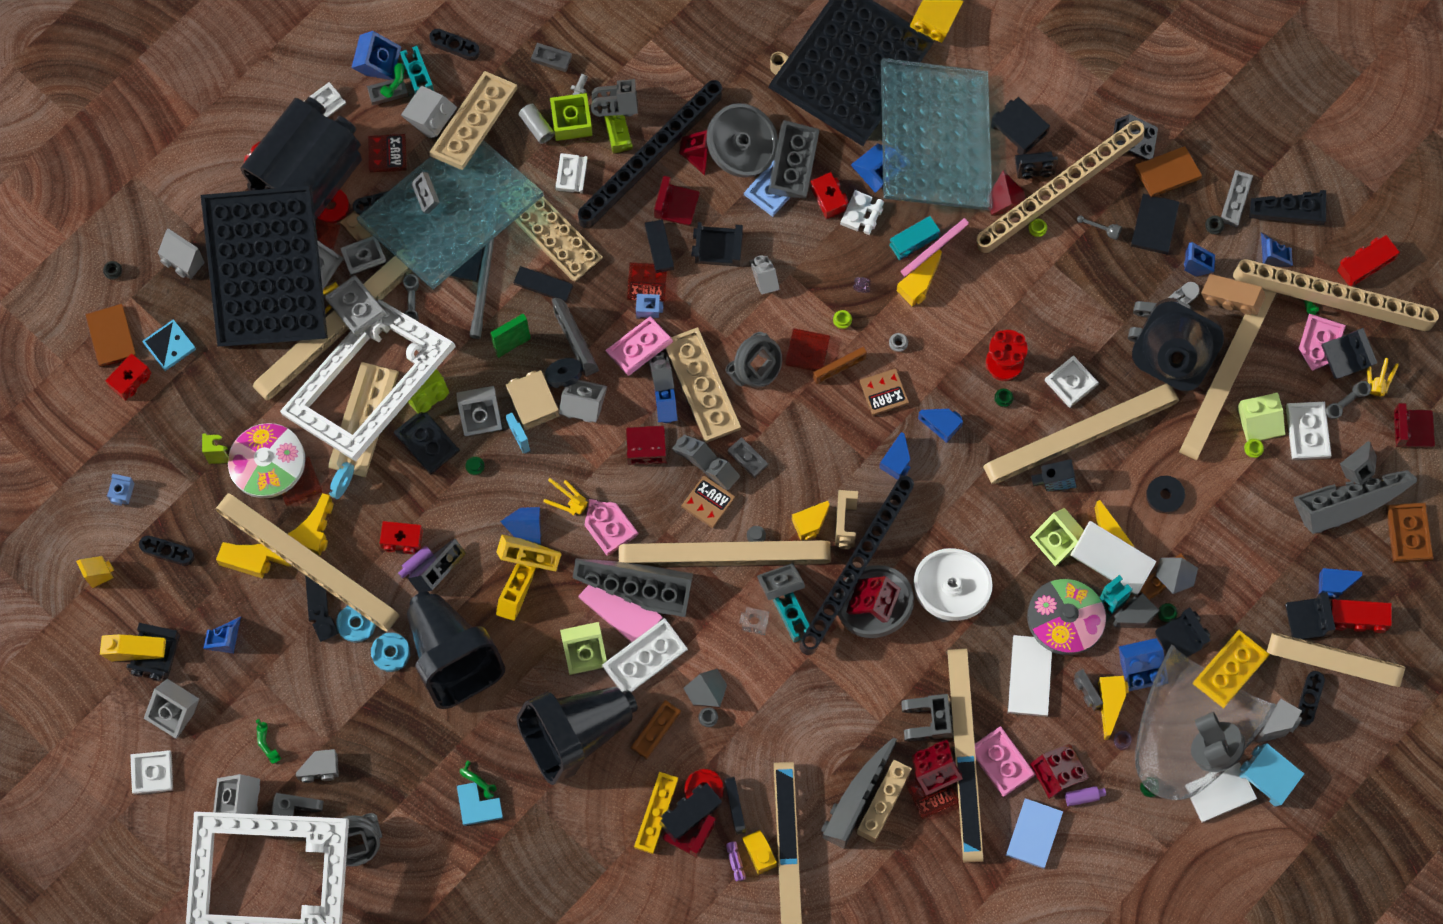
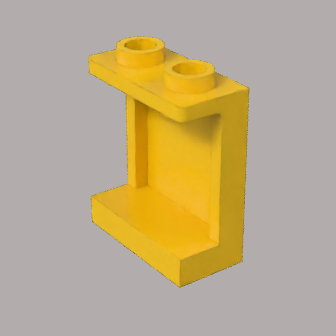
[910,0,963,43]

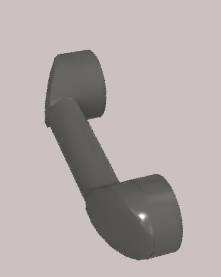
[403,274,419,321]
[1326,381,1371,419]

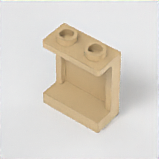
[506,371,559,431]
[835,490,858,549]

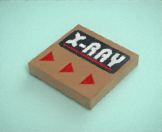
[860,368,909,416]
[681,476,735,529]

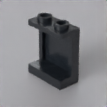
[991,96,1050,155]
[691,222,743,267]
[126,622,180,681]

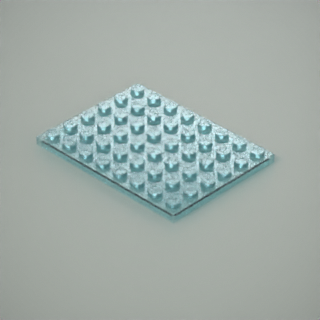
[881,58,993,211]
[357,140,544,290]

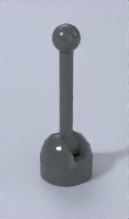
[1077,216,1122,240]

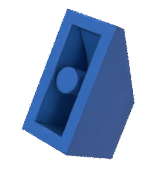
[1184,242,1215,277]
[655,388,677,423]
[918,409,963,443]
[880,432,911,480]
[1319,568,1362,600]

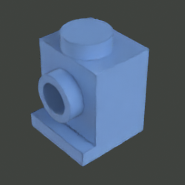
[636,294,663,319]
[107,474,135,506]

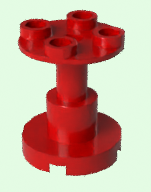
[986,330,1028,381]

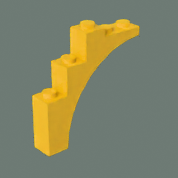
[216,493,334,579]

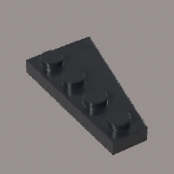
[1249,190,1326,225]

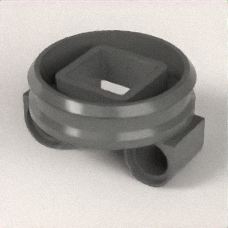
[725,332,782,388]
[1191,712,1246,772]
[343,813,383,866]

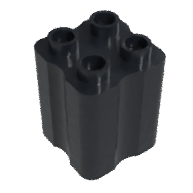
[240,97,362,221]

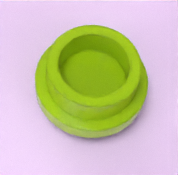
[1028,219,1047,237]
[833,310,852,329]
[1244,439,1264,458]

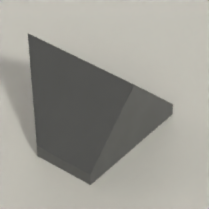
[1155,558,1198,594]
[683,669,727,707]

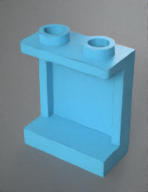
[1238,744,1304,806]

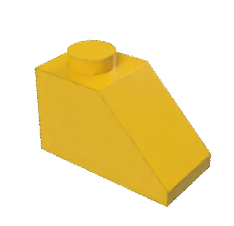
[792,501,830,541]
[76,556,114,588]
[742,830,777,875]

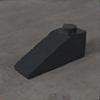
[408,539,466,593]

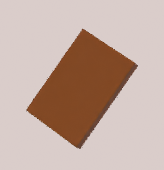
[1135,146,1202,198]
[85,304,137,367]
[1386,503,1434,563]

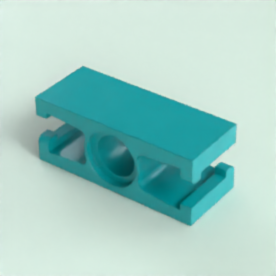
[400,46,434,94]
[889,216,940,260]
[1100,575,1133,614]
[773,592,810,643]

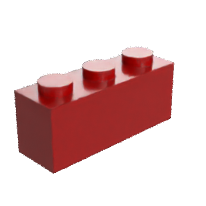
[1337,235,1400,287]
[1330,599,1392,633]

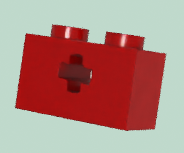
[810,172,849,219]
[105,353,151,401]
[379,521,423,554]

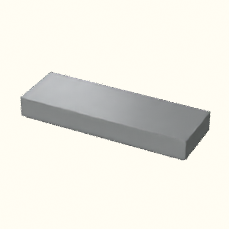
[1221,170,1253,227]

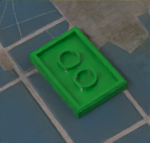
[491,314,531,358]

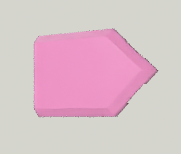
[1299,314,1346,371]
[585,499,639,556]

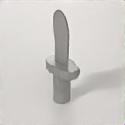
[570,74,588,95]

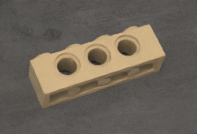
[857,760,912,843]

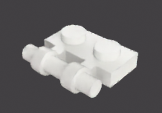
[840,190,884,235]

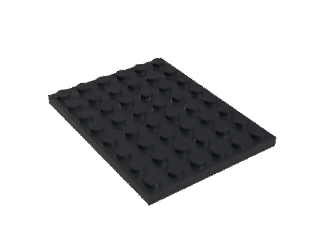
[768,0,935,146]
[200,185,328,347]

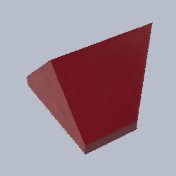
[679,130,709,176]
[987,170,1028,216]

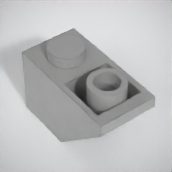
[749,255,780,294]
[296,749,339,783]

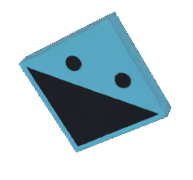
[142,319,196,371]

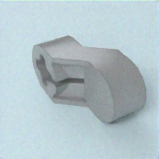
[1169,282,1200,304]

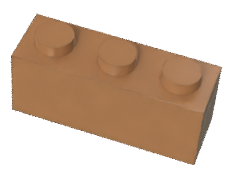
[1201,274,1266,315]

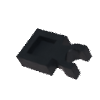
[309,604,339,642]

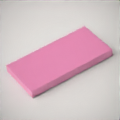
[900,218,968,277]
[578,585,663,643]

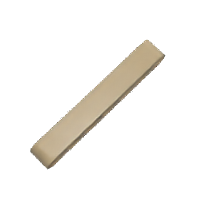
[1267,633,1406,687]

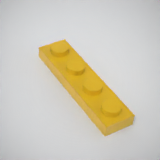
[634,772,678,854]

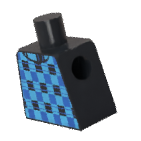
[1031,459,1077,491]

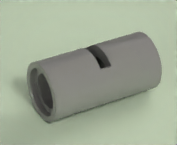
[519,104,555,144]

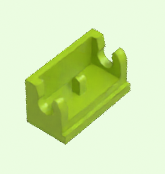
[604,115,633,154]
[202,433,229,464]

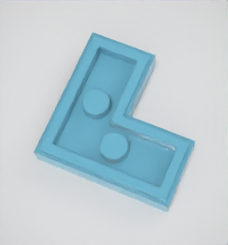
[506,413,530,454]
[457,783,503,826]

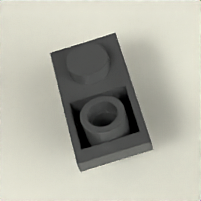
[649,352,674,392]
[1340,441,1377,485]
[1113,594,1159,628]

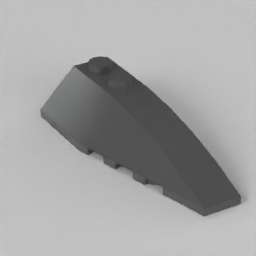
[1293,470,1417,534]
[573,558,693,617]
[821,738,897,849]

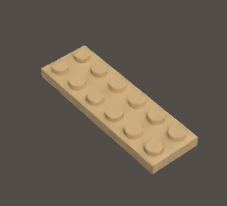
[430,71,517,170]
[665,327,741,443]

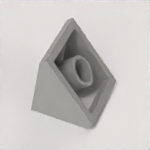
[340,235,386,275]

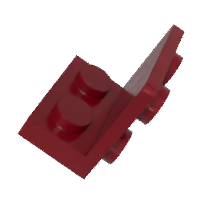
[654,176,700,226]
[1394,403,1435,448]
[626,426,666,465]
[846,576,901,623]
[912,740,963,795]
[1030,744,1089,799]
[663,815,716,858]

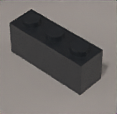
[660,783,722,842]

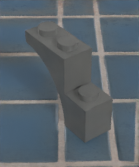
[672,435,740,490]

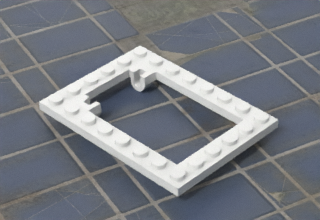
[280,299,456,462]
[186,812,349,924]

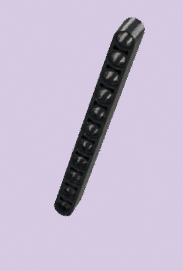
[578,80,722,229]
[799,476,914,655]

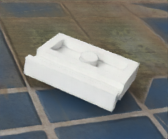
[304,82,346,118]
[556,153,588,194]

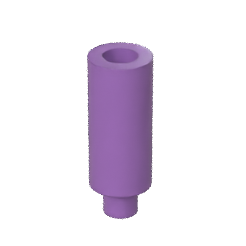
[398,546,433,579]
[1065,786,1106,806]

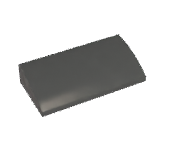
[768,120,820,198]
[552,298,599,377]

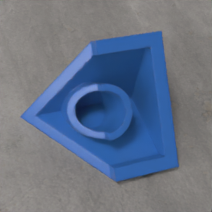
[1261,232,1293,267]
[500,507,541,545]
[203,616,241,654]

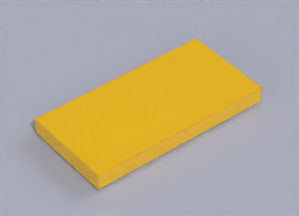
[1192,630,1270,709]

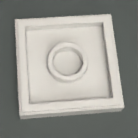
[1045,355,1099,408]
[131,751,173,795]

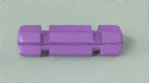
[726,842,746,881]

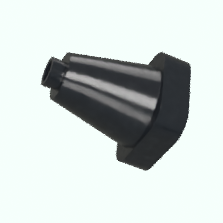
[1132,298,1224,391]
[407,591,506,709]
[517,687,638,785]

